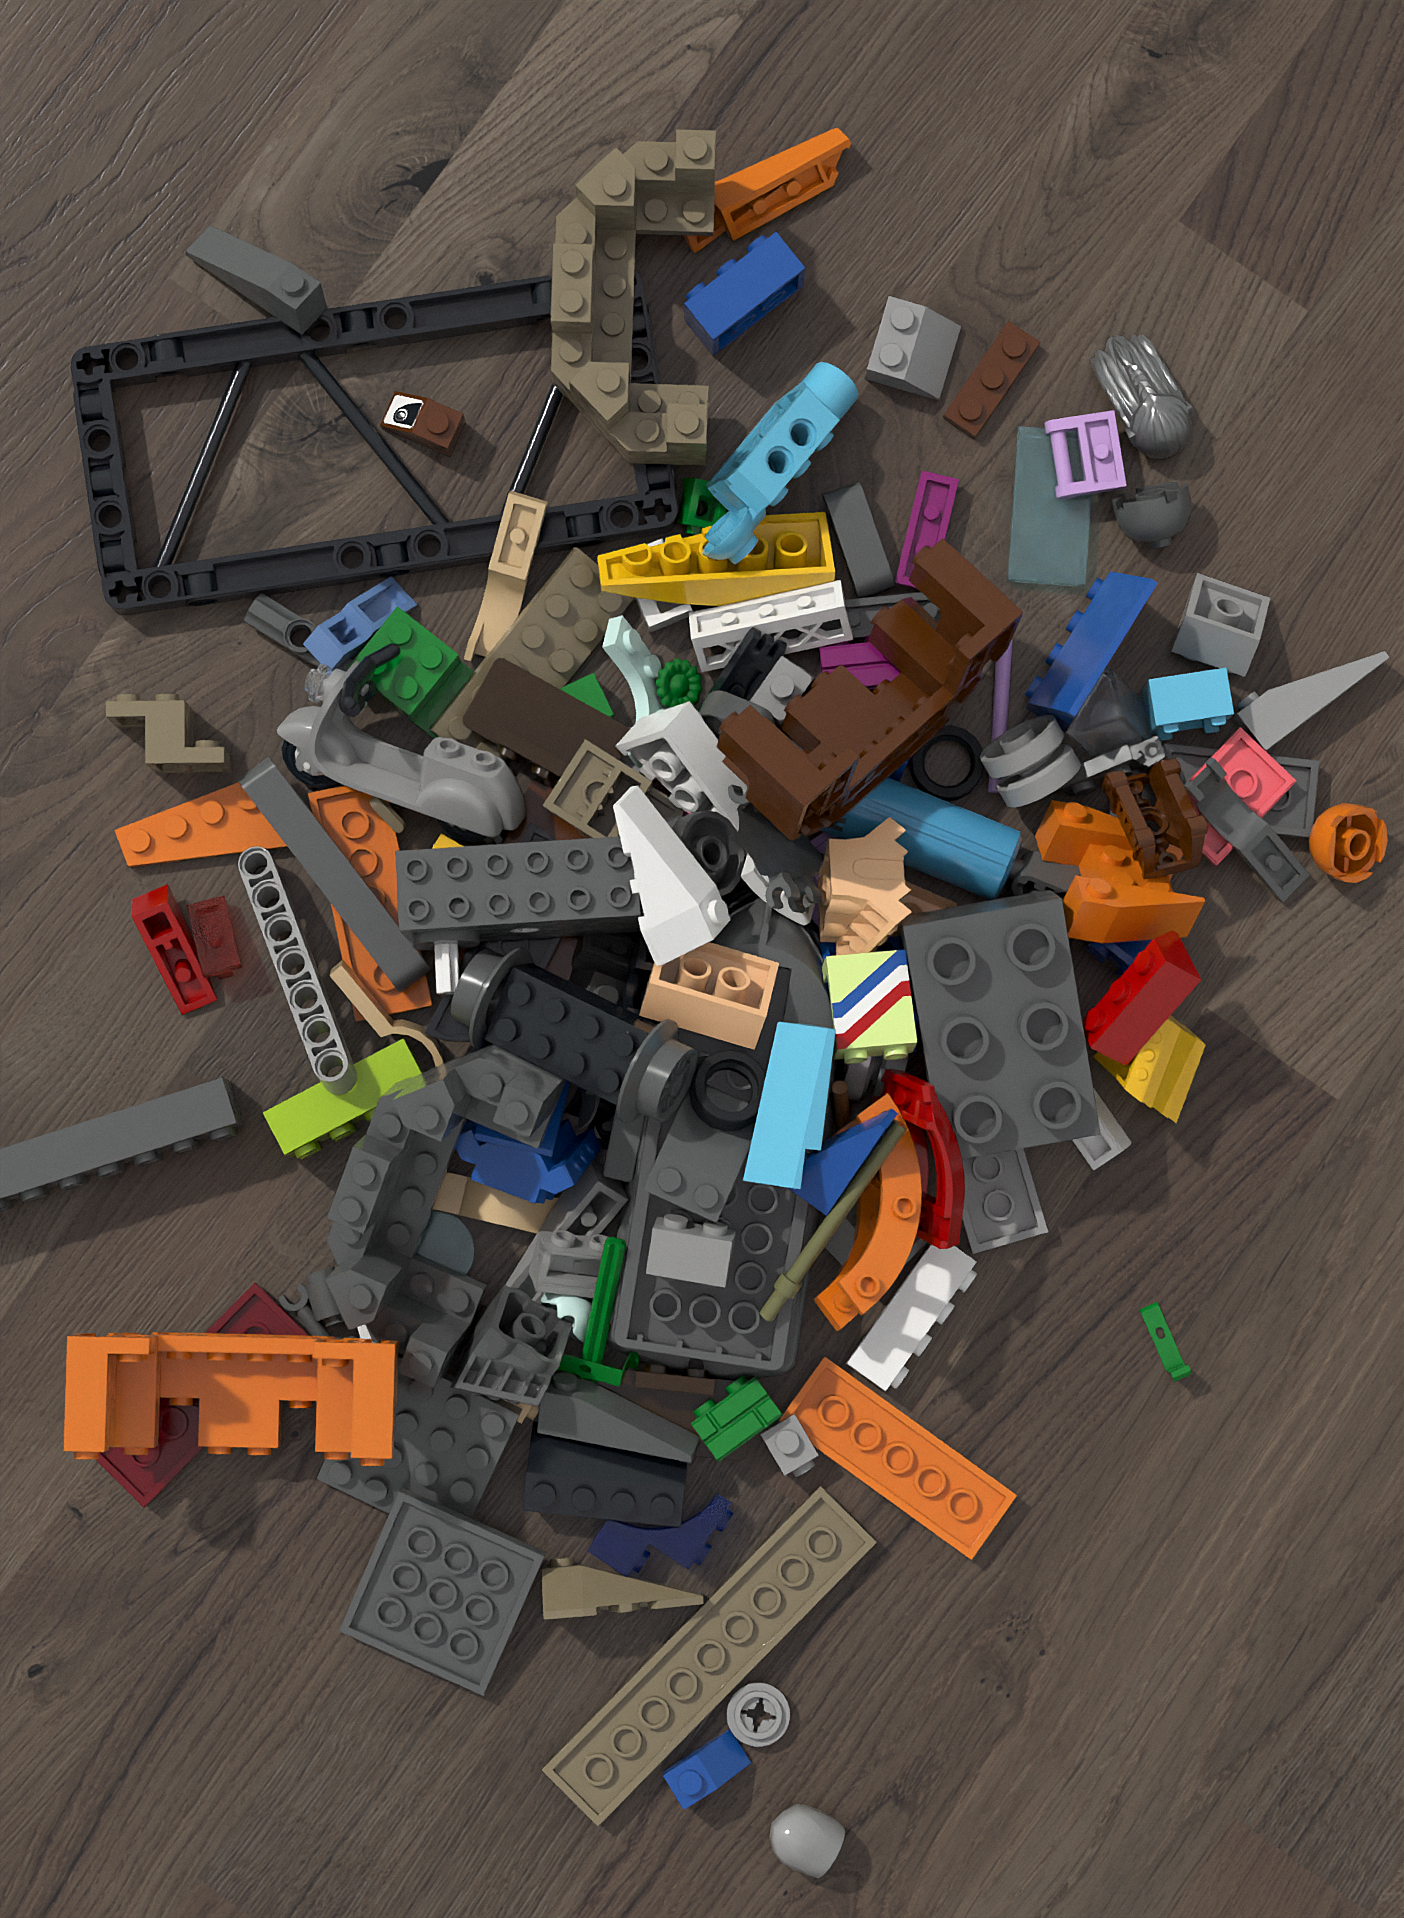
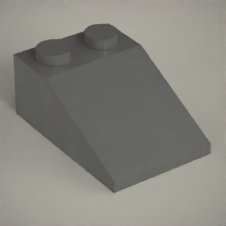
[643,1085,756,1223]

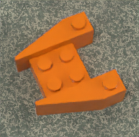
[1035,800,1205,943]

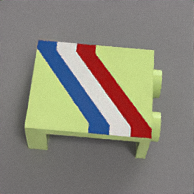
[822,950,917,1064]

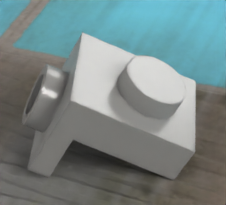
[760,1414,819,1477]

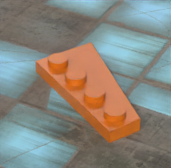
[114,782,288,868]

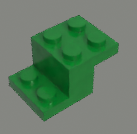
[348,606,474,739]

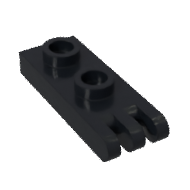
[697,627,787,712]

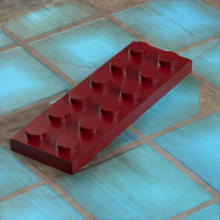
[95,1282,310,1508]

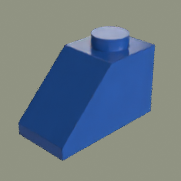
[663,1729,751,1810]

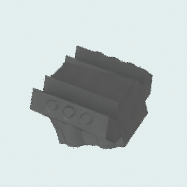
[449,1285,573,1406]

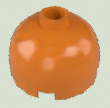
[1309,803,1388,883]

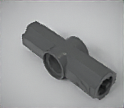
[243,593,359,675]

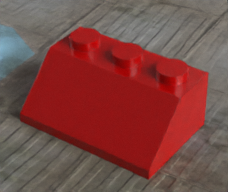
[1082,930,1201,1066]

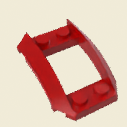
[872,1069,965,1249]

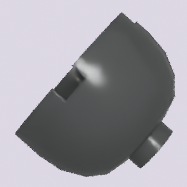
[1112,482,1191,548]

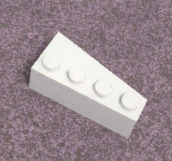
[615,701,747,856]

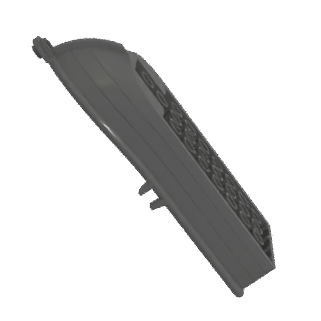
[606,884,843,1380]

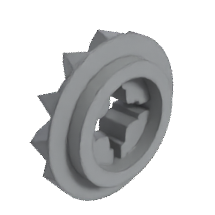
[727,1683,790,1747]

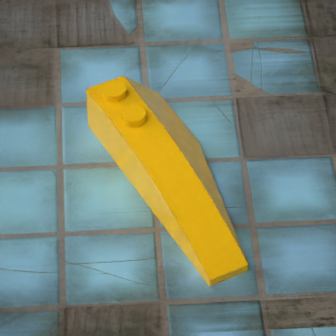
[597,512,835,606]

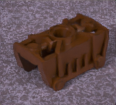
[1102,758,1208,879]

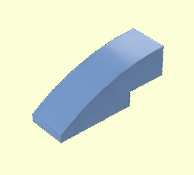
[303,576,417,673]

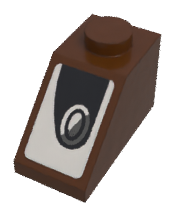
[380,391,466,458]

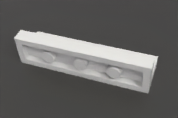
[689,580,853,672]

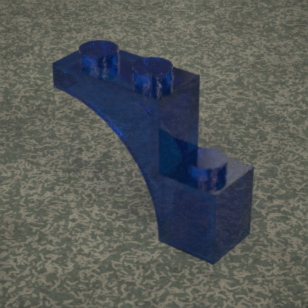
[587,1492,734,1577]

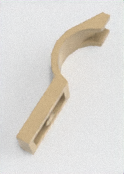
[464,491,548,661]
[329,960,445,1066]
[433,1172,558,1233]

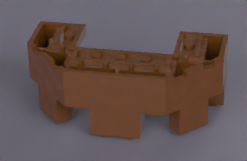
[716,538,1023,841]

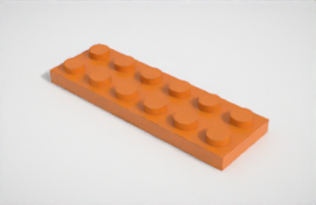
[308,785,433,1022]
[779,1356,1017,1560]

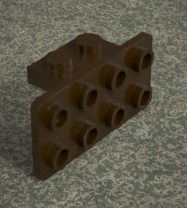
[463,658,630,782]
[598,1364,748,1461]

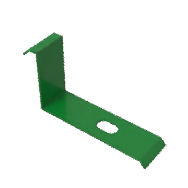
[1139,1302,1192,1382]
[557,1351,640,1387]

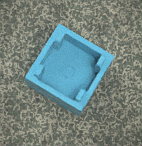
[1141,668,1234,741]

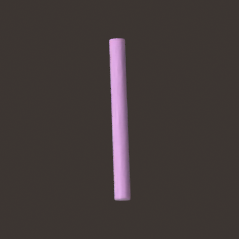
[988,640,1012,793]

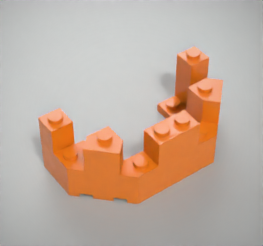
[64,1332,399,1466]

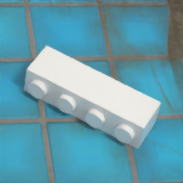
[846,1244,977,1391]

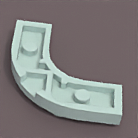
[602,615,668,779]

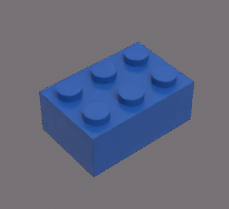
[684,232,805,356]

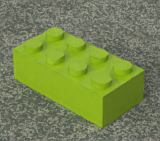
[263,1038,424,1160]

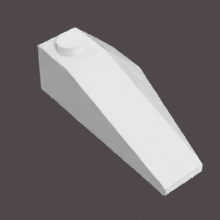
[613,786,731,966]

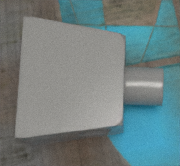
[750,656,817,731]

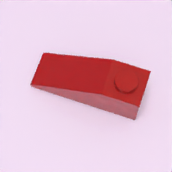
[131,884,217,1015]

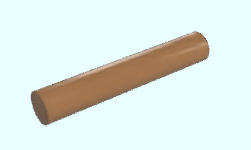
[832,1080,851,1132]

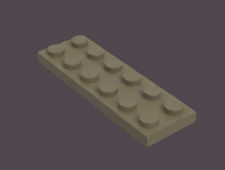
[429,547,635,761]

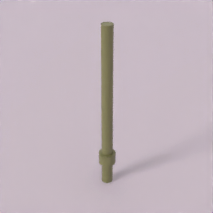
[759,1120,907,1322]

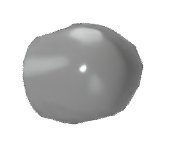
[769,1804,845,1878]

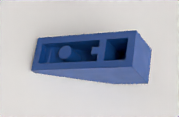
[789,1109,898,1216]

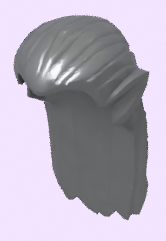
[1090,334,1193,459]

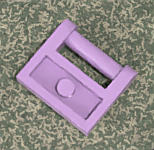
[1044,410,1127,500]

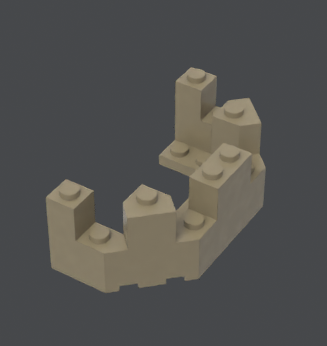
[551,129,716,466]

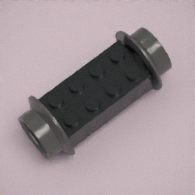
[451,947,698,1123]

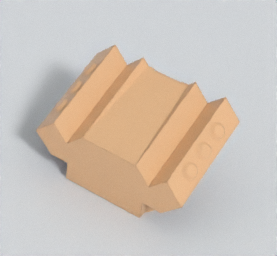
[817,817,912,956]

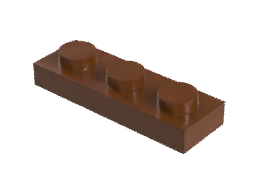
[943,321,1040,439]

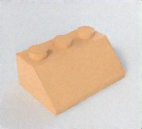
[639,942,779,1050]

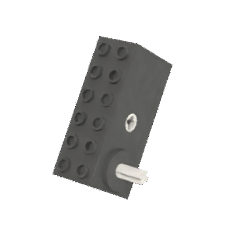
[395,836,644,995]

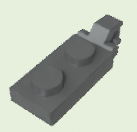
[1060,736,1168,797]

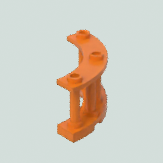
[813,1093,922,1331]

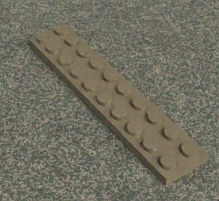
[542,1486,877,1826]

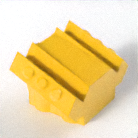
[1093,1015,1206,1123]

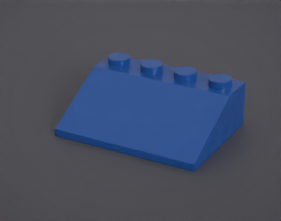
[1025,572,1158,732]

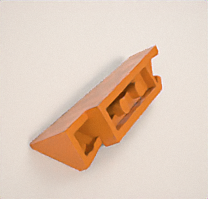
[683,128,851,253]

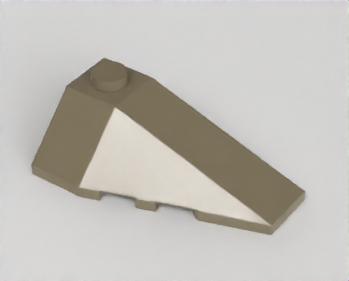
[542,1557,704,1620]

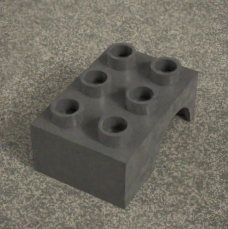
[897,890,1101,1159]

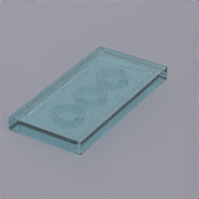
[1007,426,1092,587]

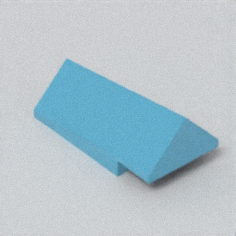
[743,1022,836,1189]

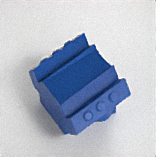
[456,1119,602,1204]

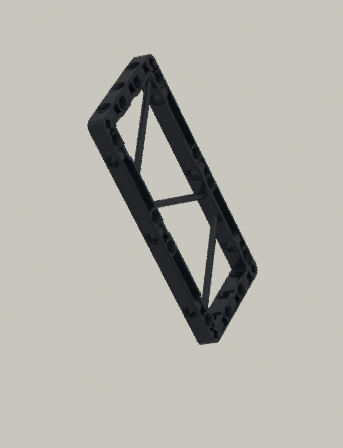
[70,269,678,615]

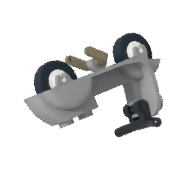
[277,643,526,842]

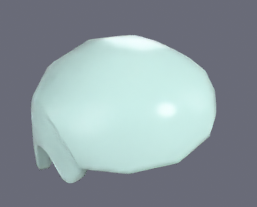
[541,1293,592,1344]

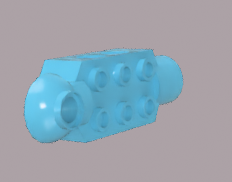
[703,362,859,564]

